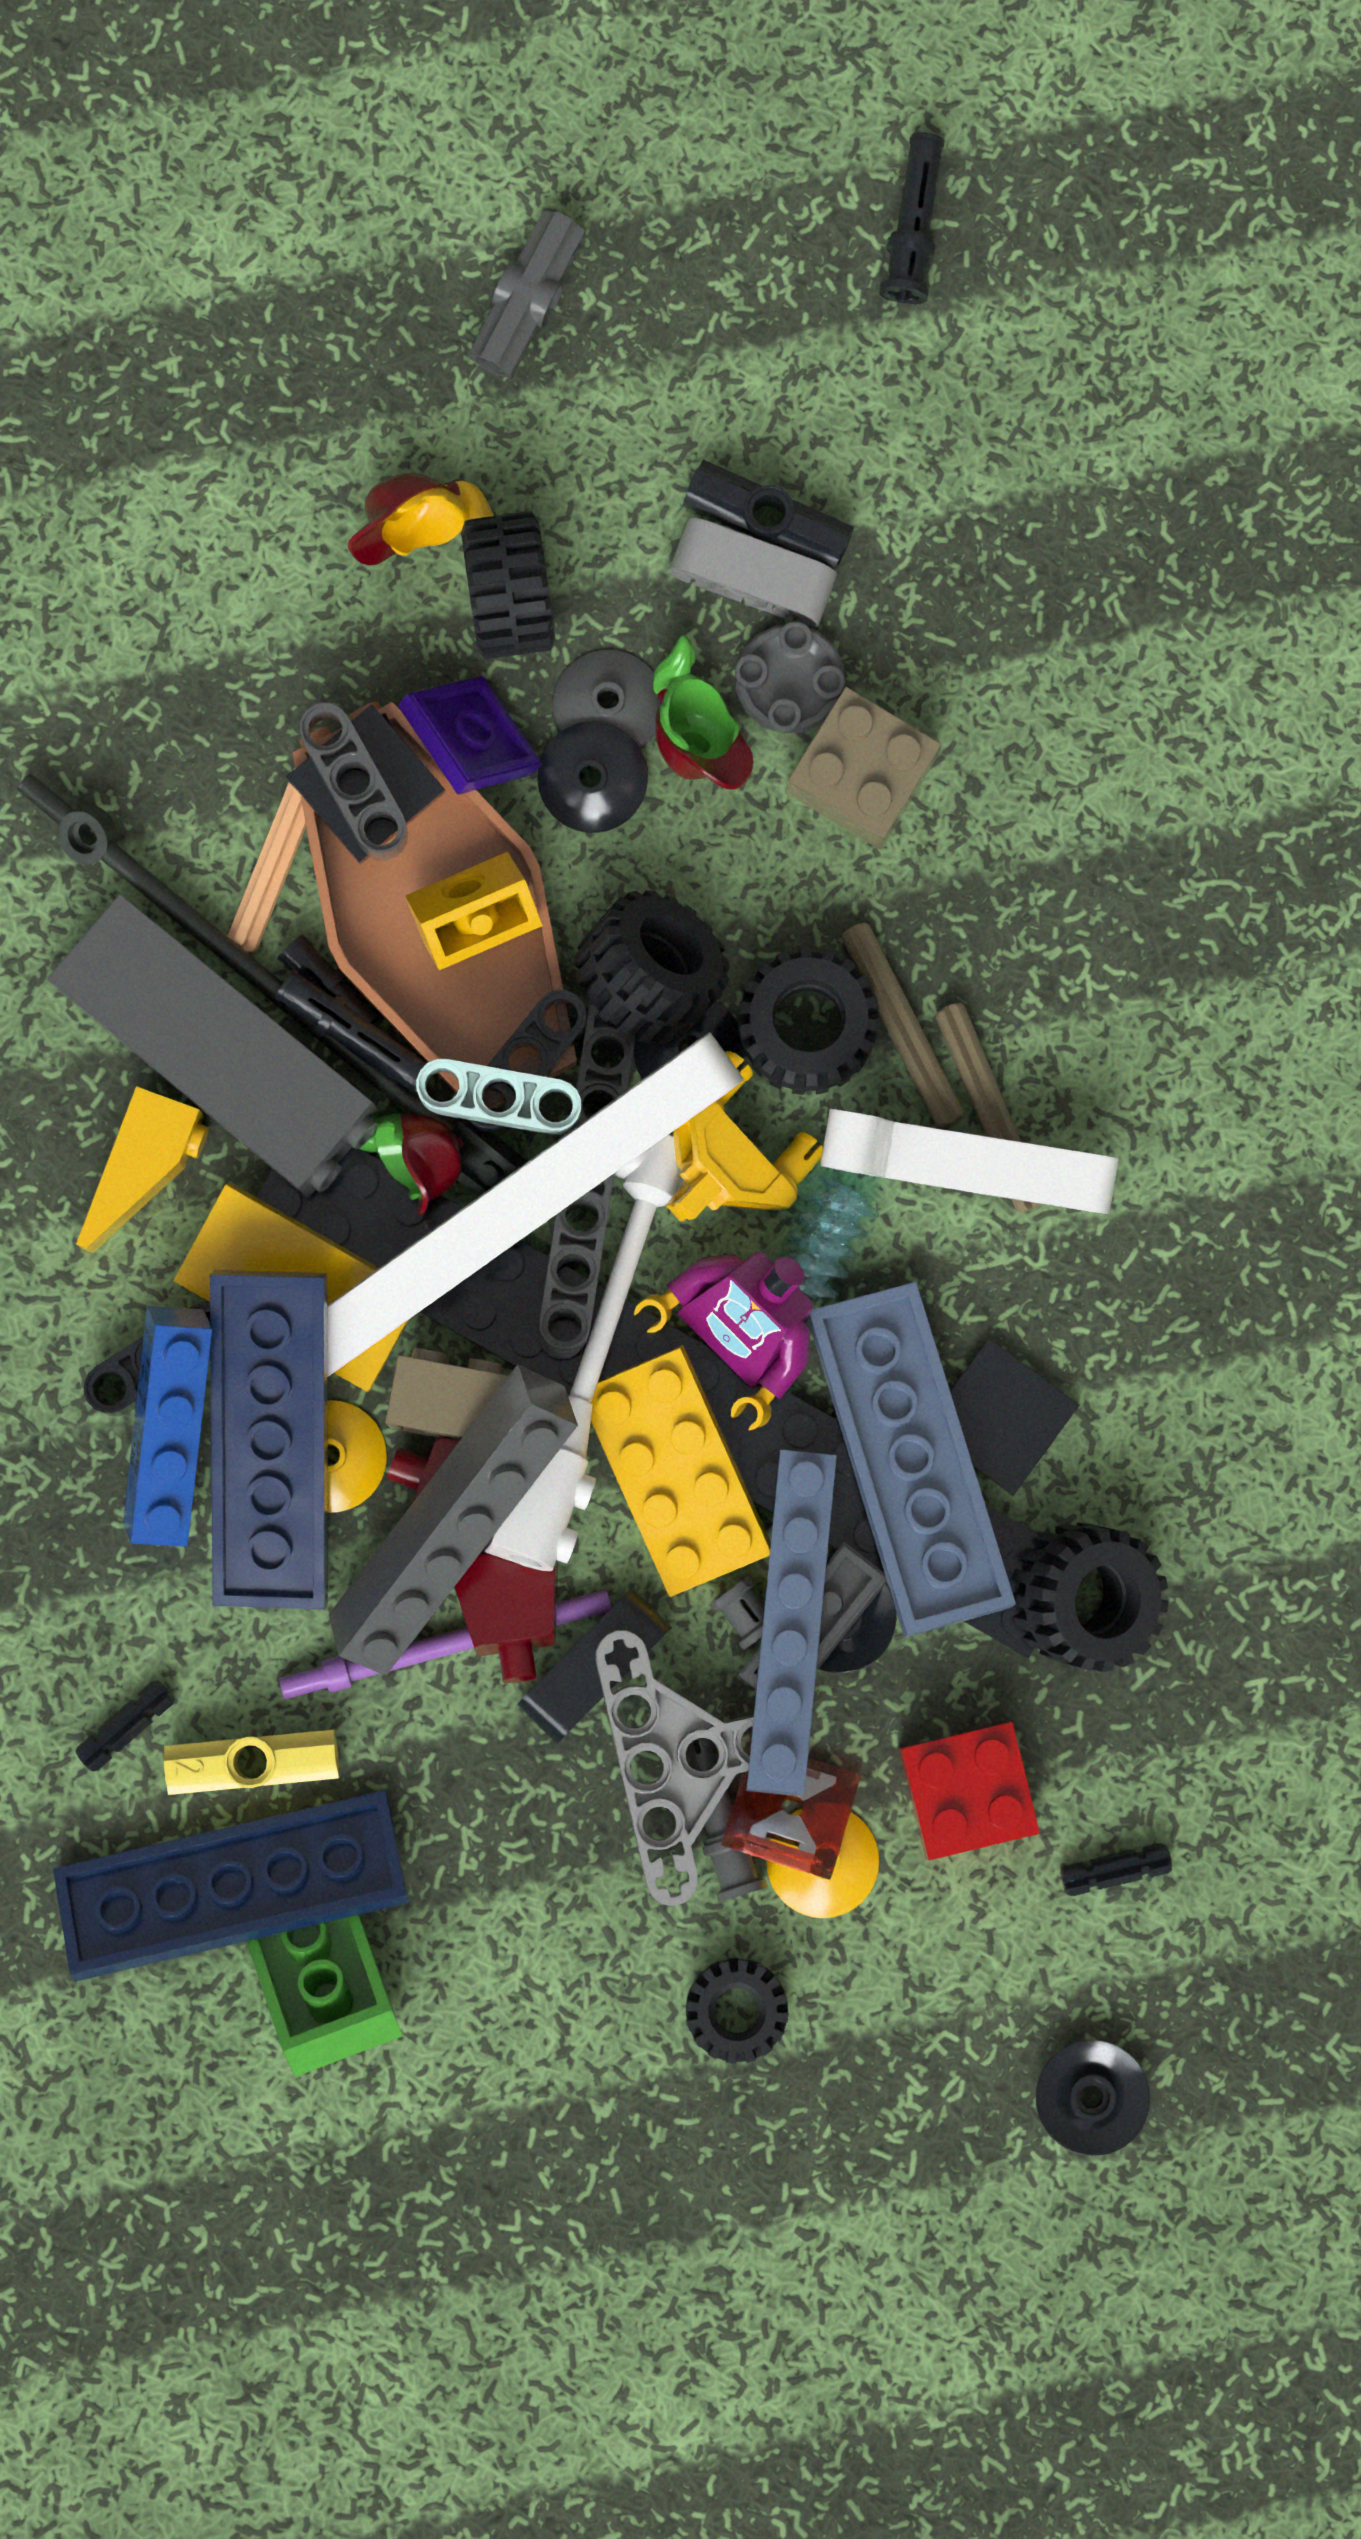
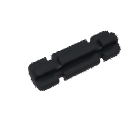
[75,1680,175,1772]
[1060,1843,1172,1896]

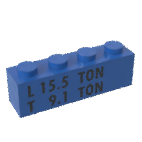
[123,1306,212,1547]

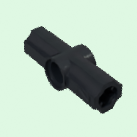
[683,459,854,571]

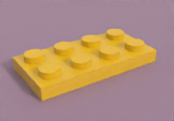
[591,1345,771,1597]

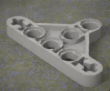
[595,1630,754,1906]

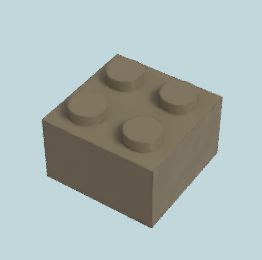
[786,687,942,850]
[385,1348,508,1441]

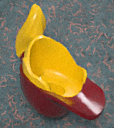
[348,473,494,566]

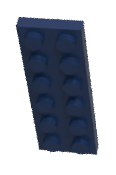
[210,1270,328,1610]
[53,1790,409,1982]

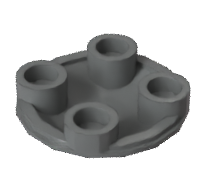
[735,622,845,734]

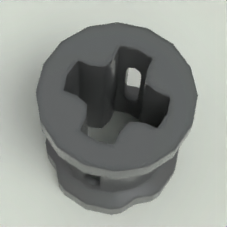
[710,1575,765,1650]

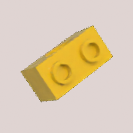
[405,851,543,970]

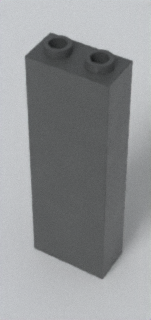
[47,894,380,1198]

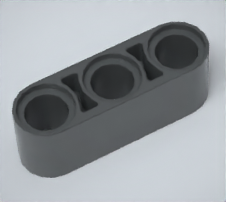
[299,702,408,860]

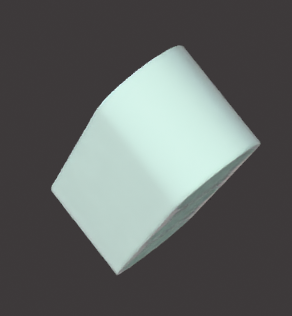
[416,1059,581,1135]

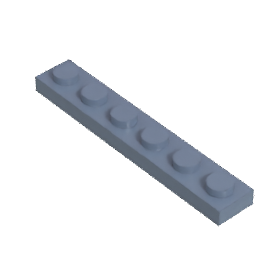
[746,1450,837,1797]

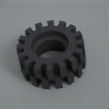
[686,1958,789,2064]

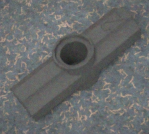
[469,210,586,379]

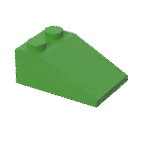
[246,1915,403,2077]

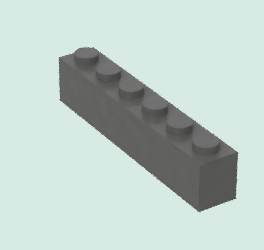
[329,1364,578,1676]

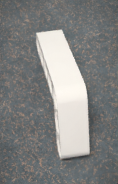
[820,1109,1119,1214]

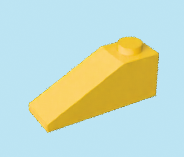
[76,1086,209,1253]

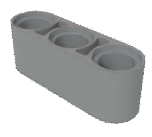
[668,518,838,627]

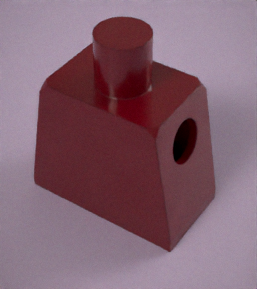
[454,1554,558,1683]

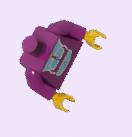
[634,1251,813,1431]

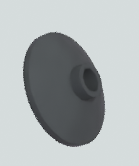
[553,649,660,749]

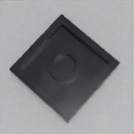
[286,704,446,865]
[950,1339,1080,1496]

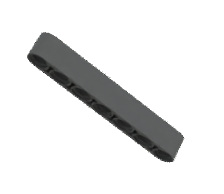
[538,1005,635,1359]

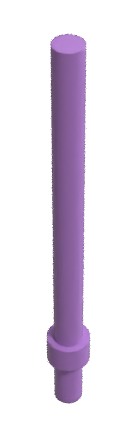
[279,1589,612,1700]

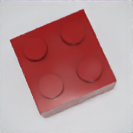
[898,1721,1040,1861]

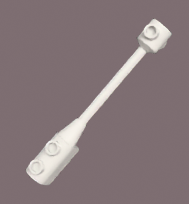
[484,1135,685,1571]

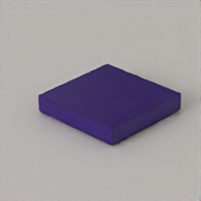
[397,676,542,795]

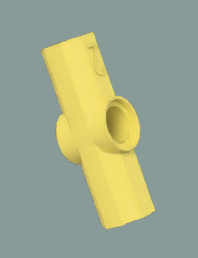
[164,1729,340,1795]

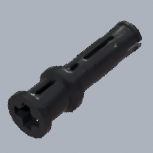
[879,132,945,305]

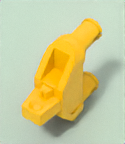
[665,1051,823,1221]

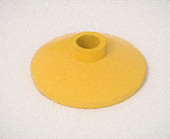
[327,1400,387,1513]
[766,1804,879,1918]

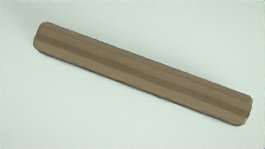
[842,922,963,1128]
[936,1002,1042,1213]

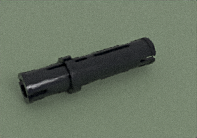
[274,969,429,1094]

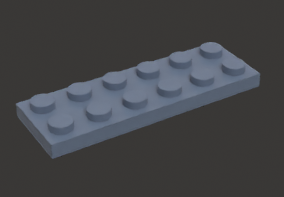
[807,1282,1016,1638]

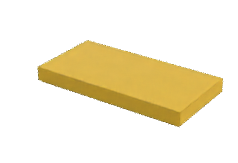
[173,1182,410,1392]

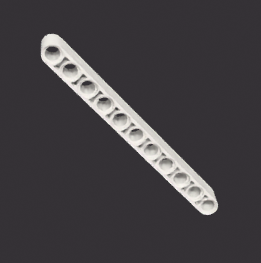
[327,1032,744,1377]

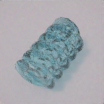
[778,1176,879,1301]

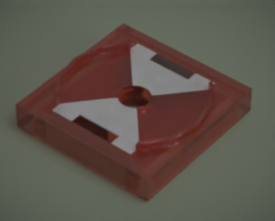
[721,1748,861,1880]

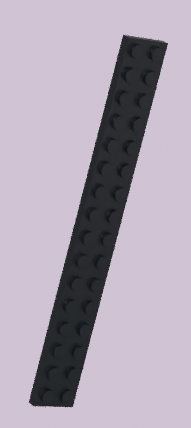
[256,1147,1040,1658]

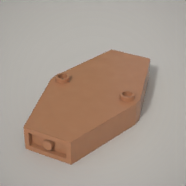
[292,701,577,1110]

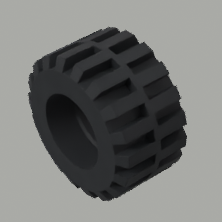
[461,511,555,659]
[574,890,730,1045]
[738,947,879,1095]
[1012,1522,1168,1672]

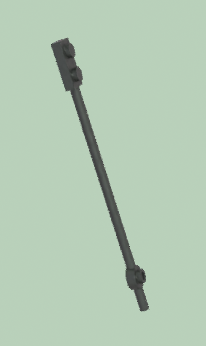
[17,773,528,1197]

